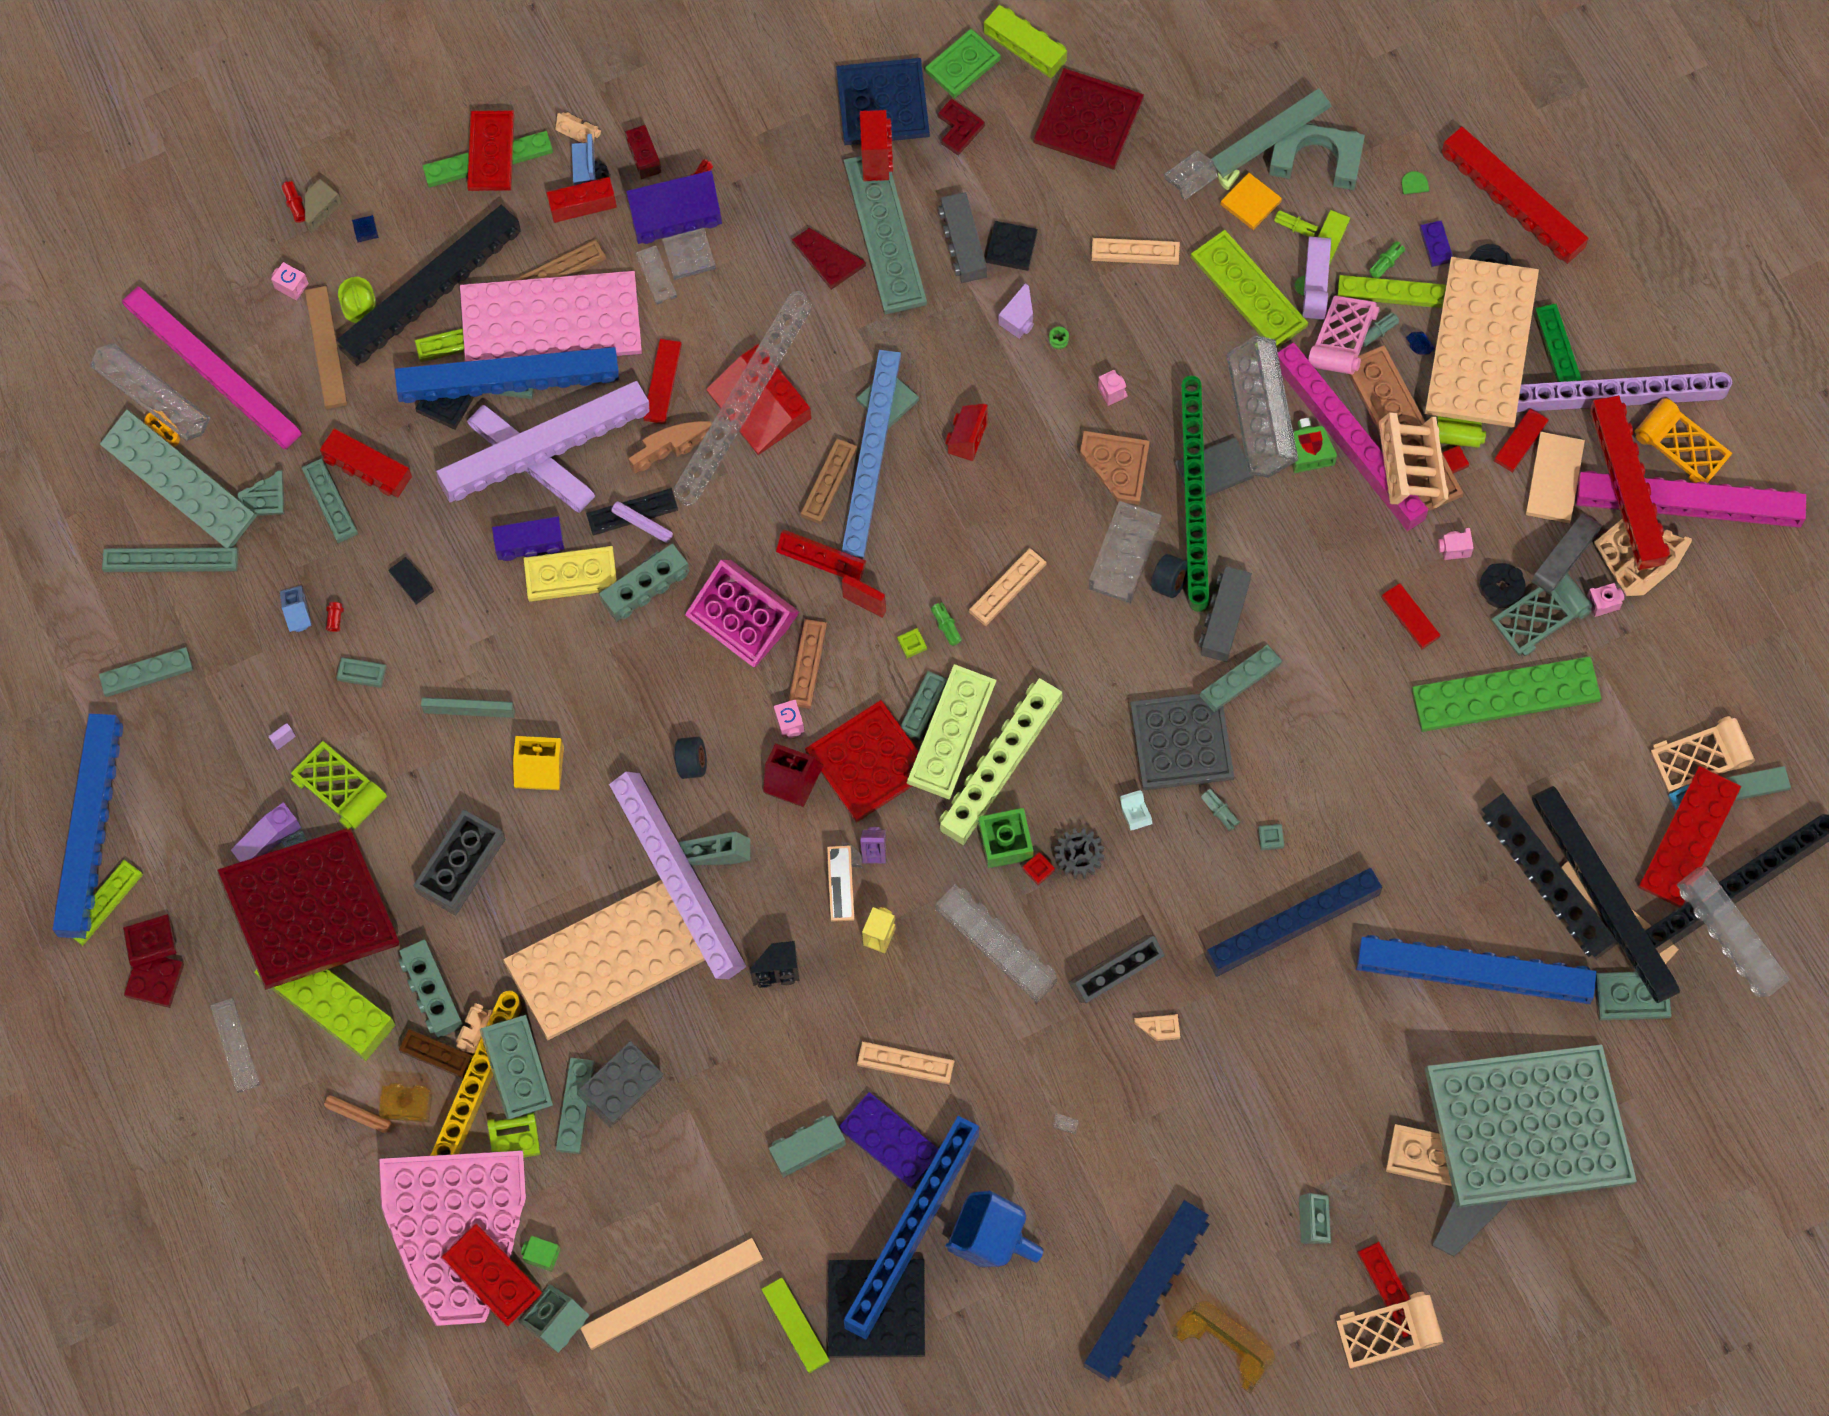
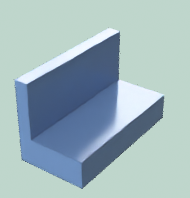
[572,134,595,185]

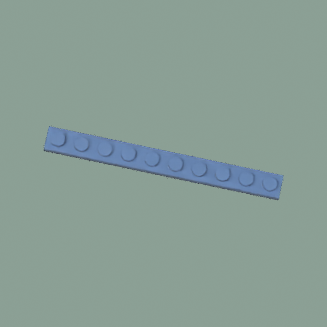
[842,350,901,560]

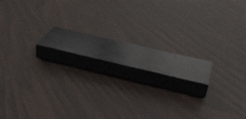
[586,488,678,536]

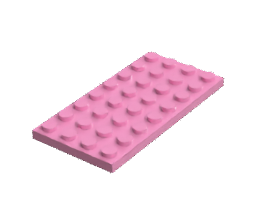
[460,271,642,362]

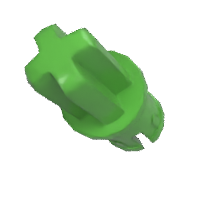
[1369,241,1405,279]
[931,602,962,646]

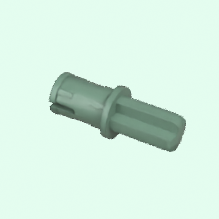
[1358,313,1399,347]
[1201,789,1240,831]

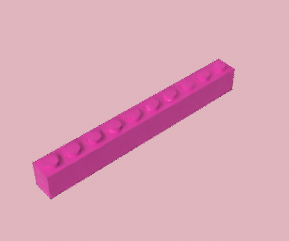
[1274,343,1428,532]
[1576,471,1806,528]

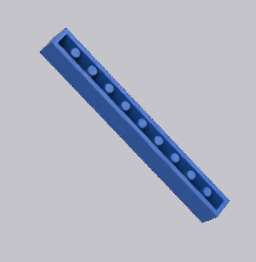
[395,347,619,403]
[52,714,123,939]
[1356,935,1596,1004]
[844,1116,979,1339]

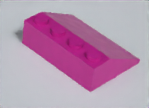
[685,560,799,668]

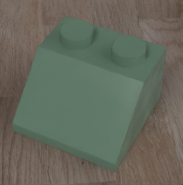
[518,1284,589,1353]

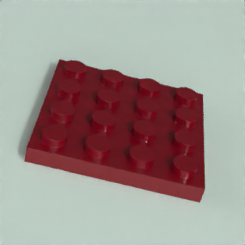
[1034,68,1144,170]

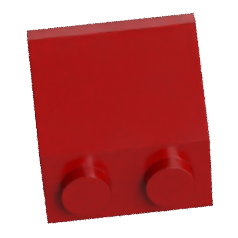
[945,403,988,461]

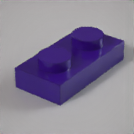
[1420,220,1453,267]

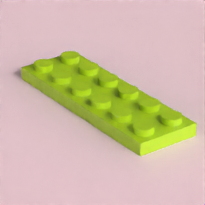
[1191,230,1308,351]

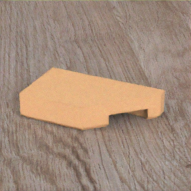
[1134,1014,1180,1041]

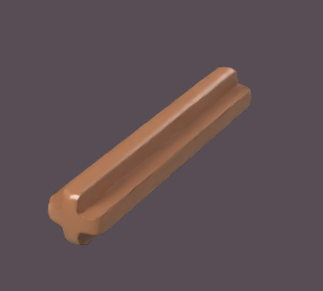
[324,1095,391,1133]

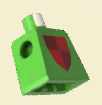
[1291,418,1337,473]

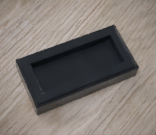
[388,557,434,605]

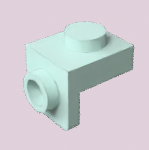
[1120,790,1152,831]

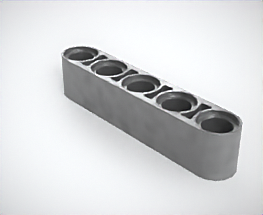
[1531,513,1602,594]

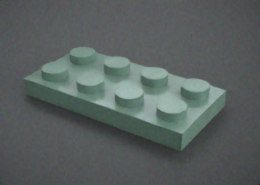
[480,1015,553,1120]

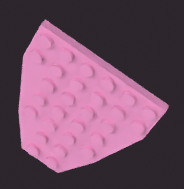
[379,1151,526,1326]

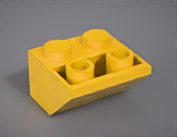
[513,736,564,790]

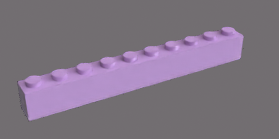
[436,381,649,502]
[609,772,746,979]

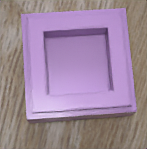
[269,724,296,750]

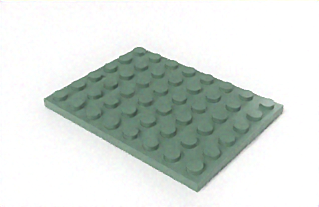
[1424,1045,1637,1208]

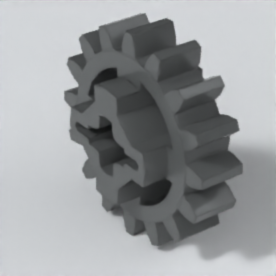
[1055,828,1105,879]

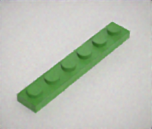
[422,131,553,188]

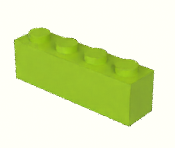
[984,4,1067,78]

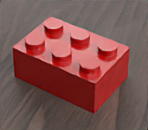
[860,110,893,181]

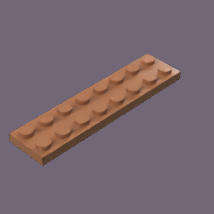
[1349,345,1464,511]

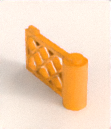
[1635,398,1733,483]

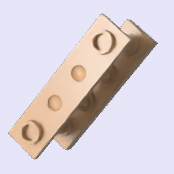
[1379,412,1449,508]

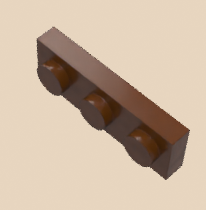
[399,1029,473,1079]

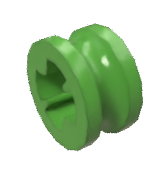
[1049,327,1069,349]

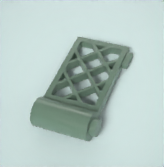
[1492,573,1593,656]

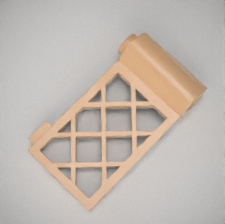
[1651,716,1755,793]
[1336,1292,1444,1369]

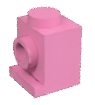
[1098,370,1128,406]
[1438,528,1474,560]
[1586,583,1624,617]

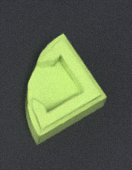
[1218,169,1240,190]

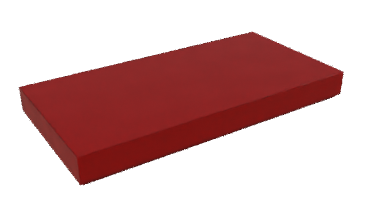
[467,110,515,191]
[440,1223,542,1327]

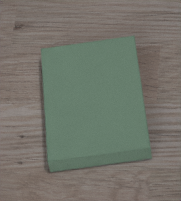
[1596,972,1671,1020]

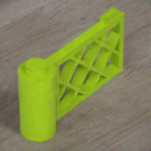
[1437,416,1486,448]
[291,741,387,830]

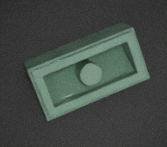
[1299,1193,1331,1244]

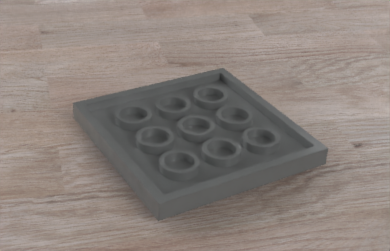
[1130,694,1234,790]

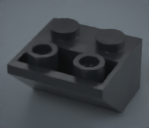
[750,941,800,988]

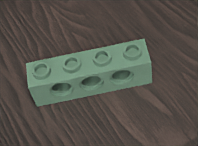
[599,543,690,622]
[398,939,463,1039]

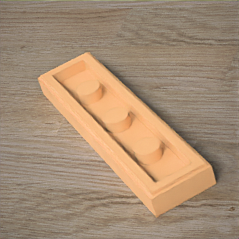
[1092,238,1180,265]
[969,548,1046,626]
[857,1041,954,1085]

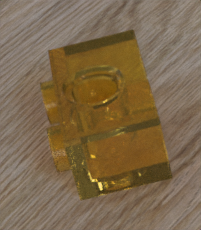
[379,1083,433,1123]

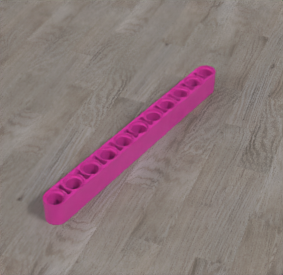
[122,286,302,450]

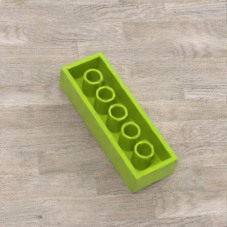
[254,969,396,1062]

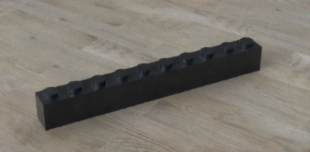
[336,204,521,367]

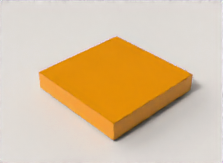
[1220,173,1282,230]

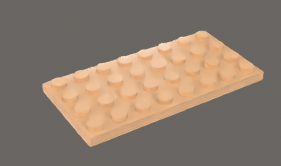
[1425,257,1539,427]
[504,880,705,1041]

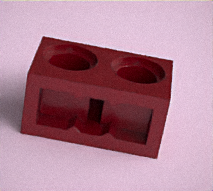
[625,125,662,179]

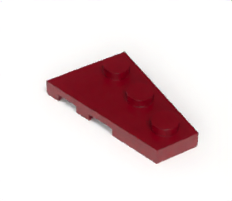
[792,228,866,290]

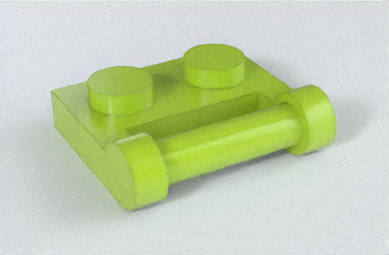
[487,1112,541,1158]

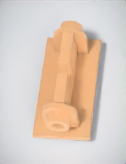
[555,112,601,143]
[456,1003,493,1053]

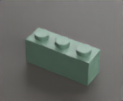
[769,1115,846,1178]

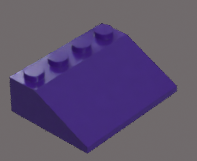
[626,170,722,244]

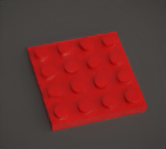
[805,700,919,823]

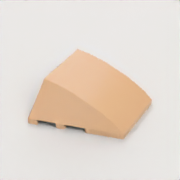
[1594,519,1692,596]

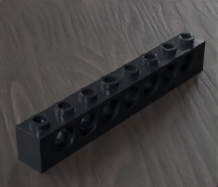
[1481,793,1618,960]

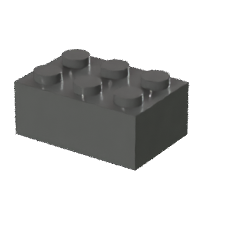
[577,1041,664,1128]

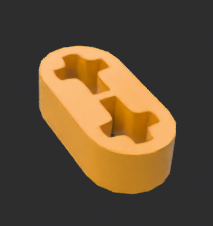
[144,411,180,447]

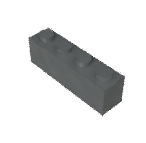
[938,192,987,283]
[1198,566,1252,662]
[1068,935,1165,1003]

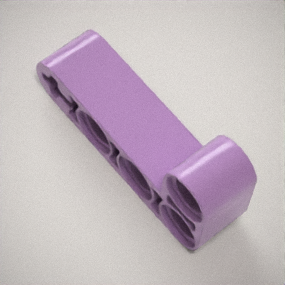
[1302,236,1331,320]

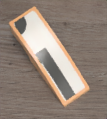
[827,846,854,922]

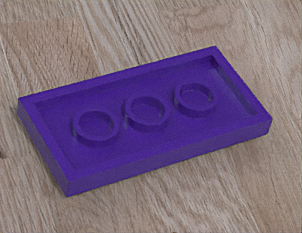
[839,1092,939,1189]

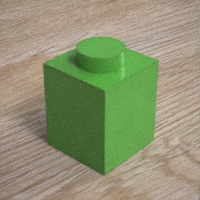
[521,1236,561,1272]

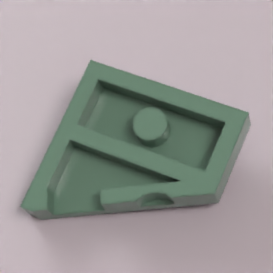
[238,470,285,516]

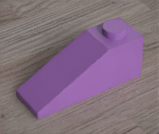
[231,802,301,862]
[861,827,886,863]

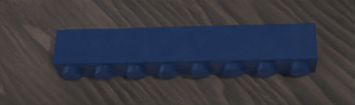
[1205,868,1382,977]
[1084,1200,1210,1382]

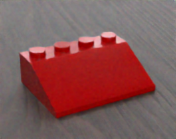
[706,344,812,455]

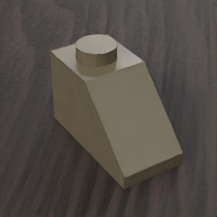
[305,179,342,233]

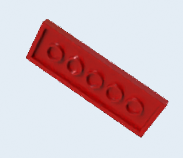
[1638,766,1742,908]

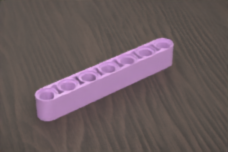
[467,405,595,513]

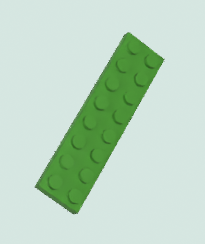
[1412,657,1601,732]

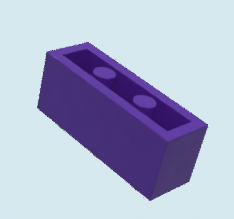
[492,516,565,561]

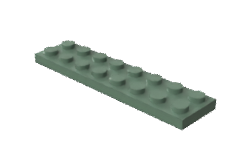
[844,156,927,315]
[100,410,257,548]

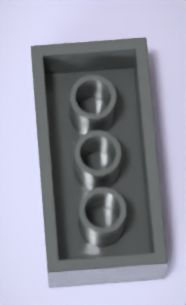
[413,809,506,916]

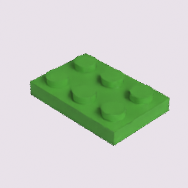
[925,29,1001,99]

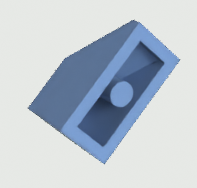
[280,585,312,632]

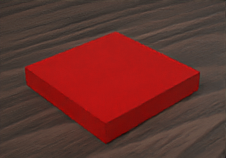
[842,575,886,618]

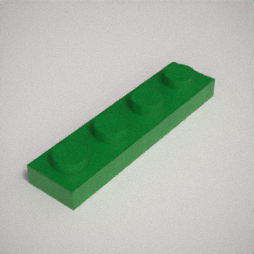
[1534,303,1582,382]

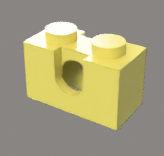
[862,907,896,954]

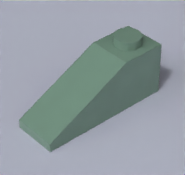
[678,831,750,865]

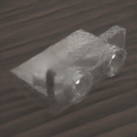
[1164,150,1218,200]

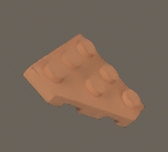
[1080,431,1150,505]

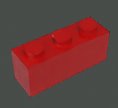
[546,177,617,223]

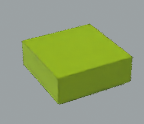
[897,628,927,659]

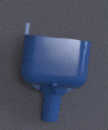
[945,1191,1044,1268]

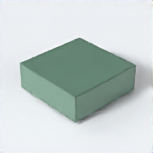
[1258,824,1284,850]

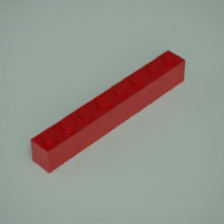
[1442,126,1589,264]
[1590,395,1670,570]

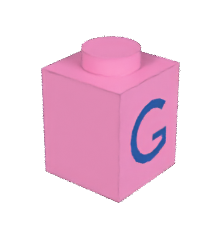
[271,262,309,301]
[774,700,804,738]

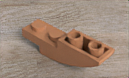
[628,421,714,474]

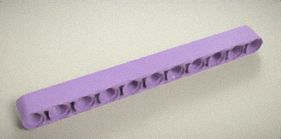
[1517,372,1732,412]

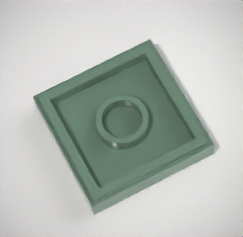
[857,378,919,429]

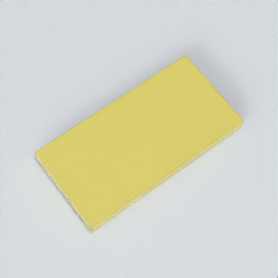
[524,546,617,602]

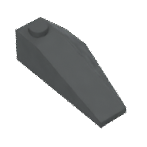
[1432,1200,1508,1257]

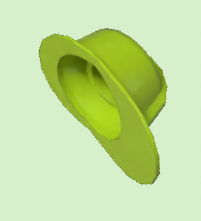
[338,277,377,323]

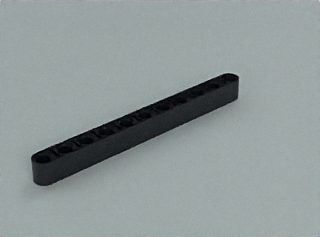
[1532,786,1680,1003]
[1645,814,1829,954]

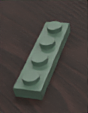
[1199,645,1282,712]
[99,647,193,697]
[556,1058,594,1154]

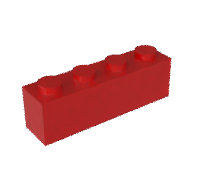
[320,428,412,498]

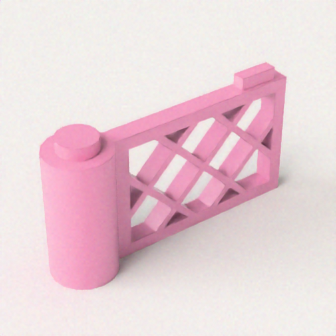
[1309,296,1380,375]

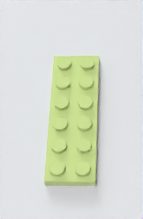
[907,664,996,800]

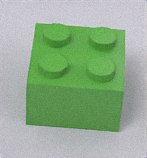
[978,808,1033,868]

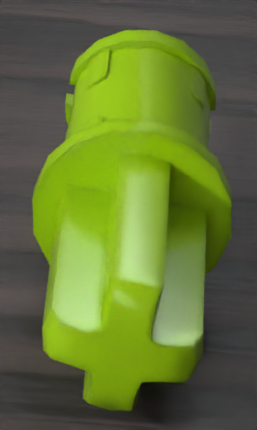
[1274,211,1318,237]

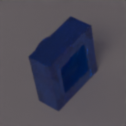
[352,215,379,243]
[1406,332,1435,355]

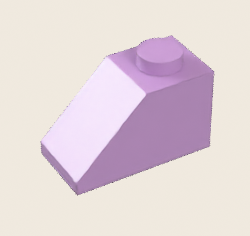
[999,283,1034,339]

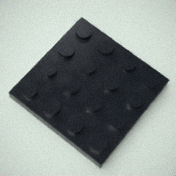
[828,1259,925,1358]

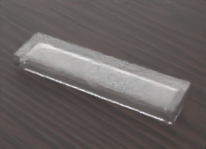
[210,998,260,1093]

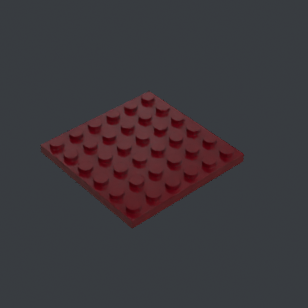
[217,828,399,990]

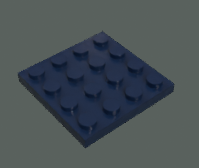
[836,58,930,146]

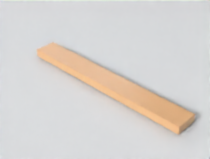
[580,1238,763,1350]

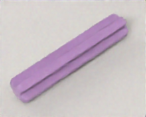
[611,501,673,543]

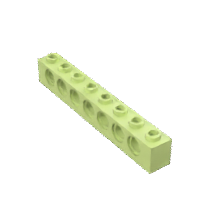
[939,678,1062,845]

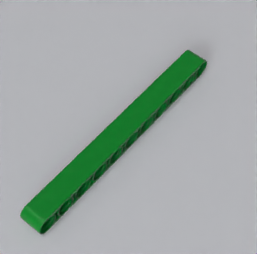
[1181,375,1209,612]

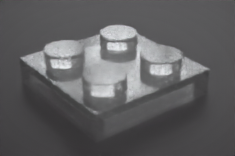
[662,228,716,280]

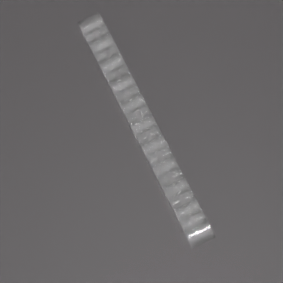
[674,291,811,506]

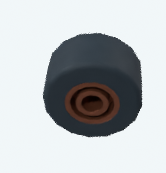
[1151,554,1188,598]
[675,736,707,779]

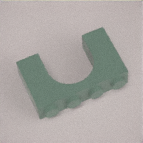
[1269,123,1365,190]

